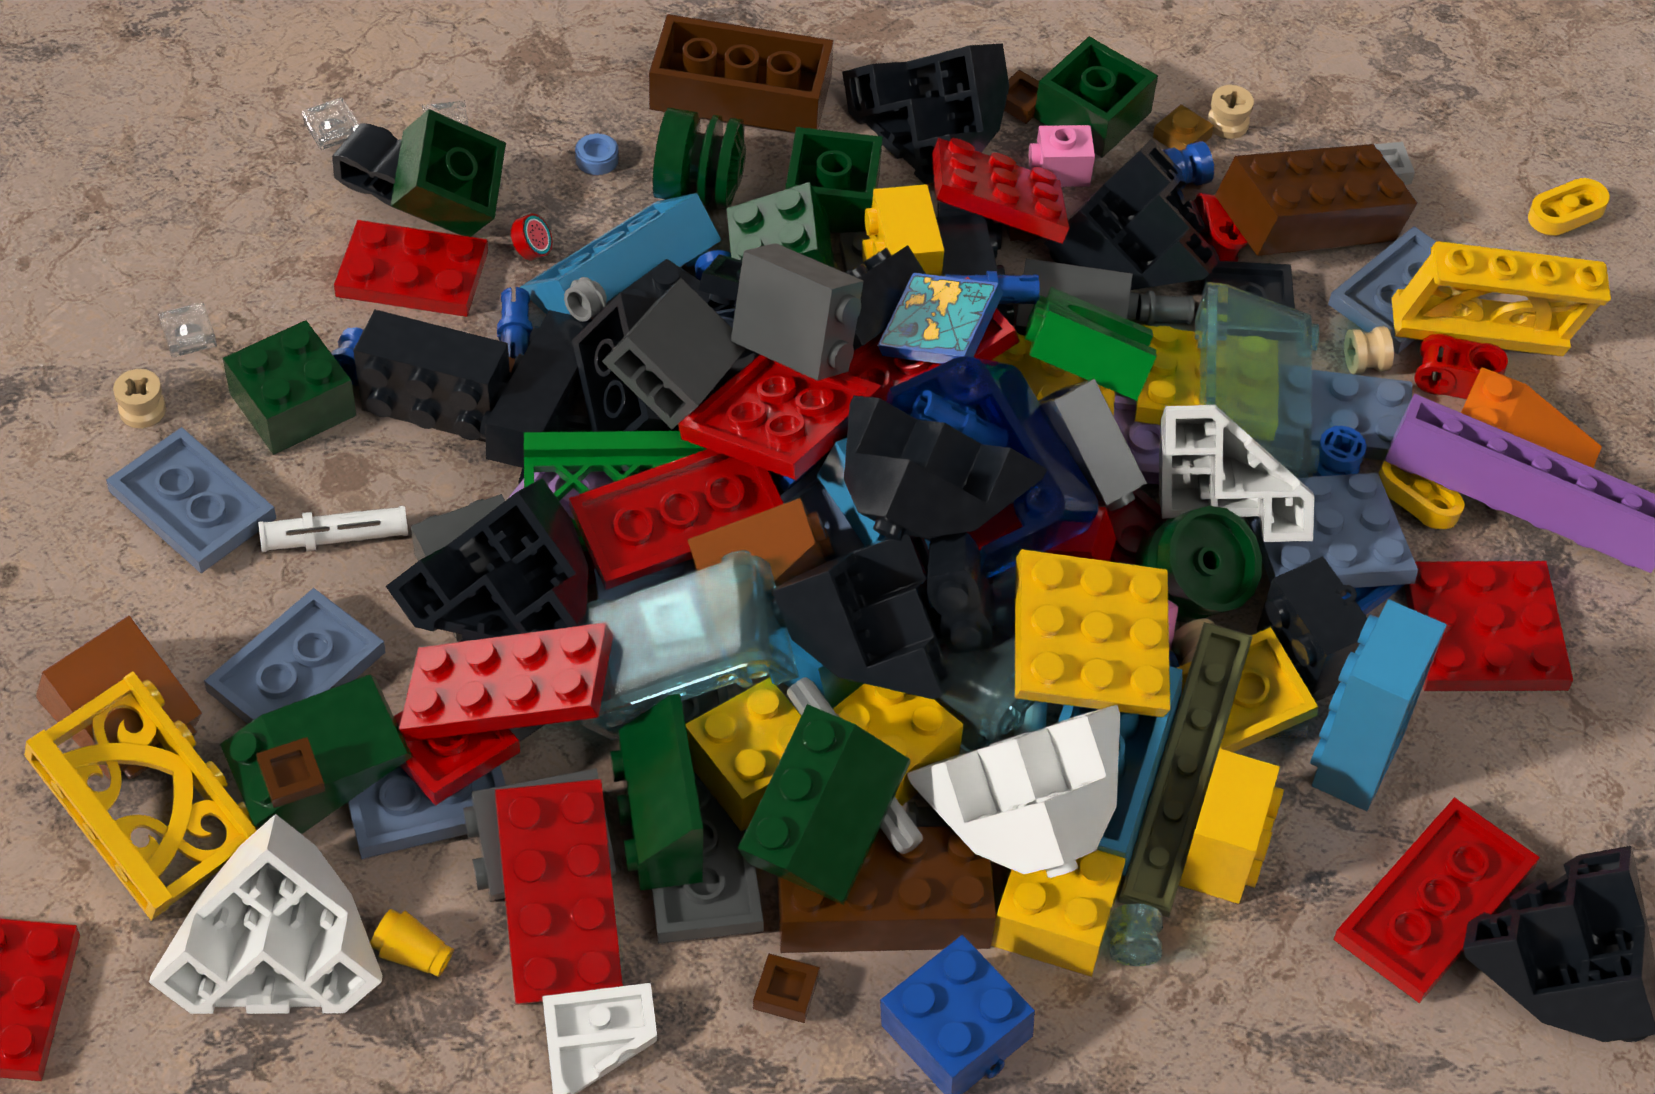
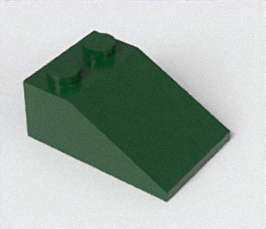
[220,674,413,834]

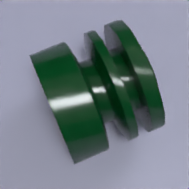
[652,108,746,210]

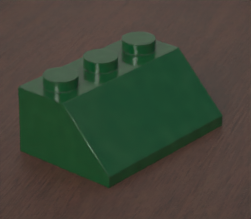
[610,694,703,890]
[738,704,911,905]

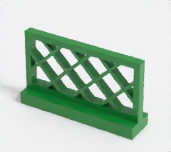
[524,431,707,551]

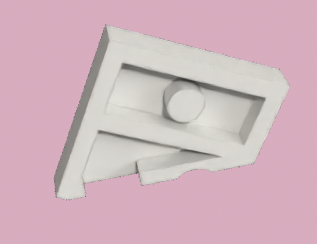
[542,983,657,1094]

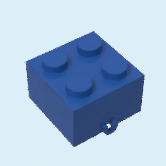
[880,934,1035,1094]

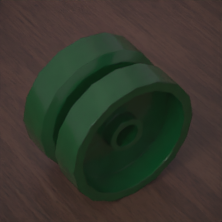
[1135,505,1262,623]

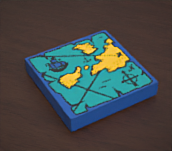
[878,273,1003,368]

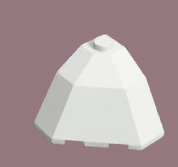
[1159,405,1314,542]
[907,704,1120,878]
[149,814,383,1014]

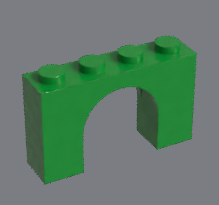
[1025,287,1157,401]

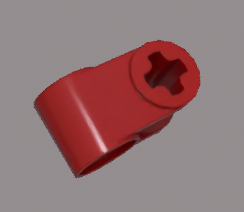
[1194,193,1248,262]
[1414,334,1508,399]

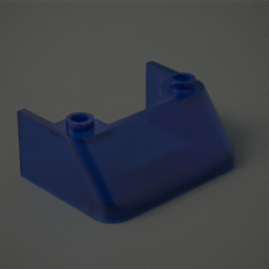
[886,356,1098,579]

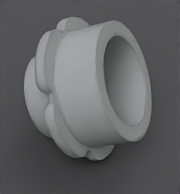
[564,277,607,321]

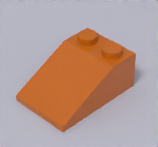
[1461,367,1602,468]

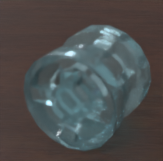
[1109,904,1163,967]

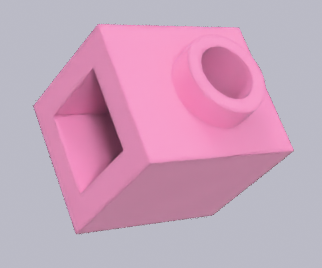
[1029,125,1095,187]

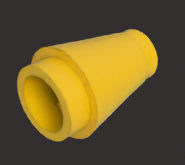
[370,909,454,977]

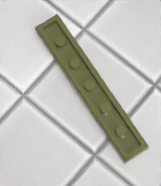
[1119,622,1253,918]

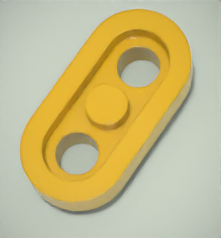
[1528,178,1610,235]
[1378,460,1465,529]

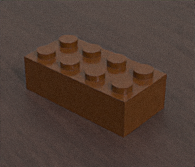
[649,14,834,133]
[1215,144,1418,256]
[777,826,996,953]

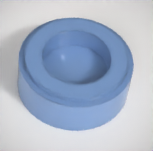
[575,133,619,175]

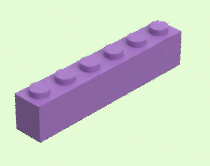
[1385,394,1655,573]

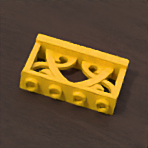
[1391,241,1611,356]
[24,671,258,921]

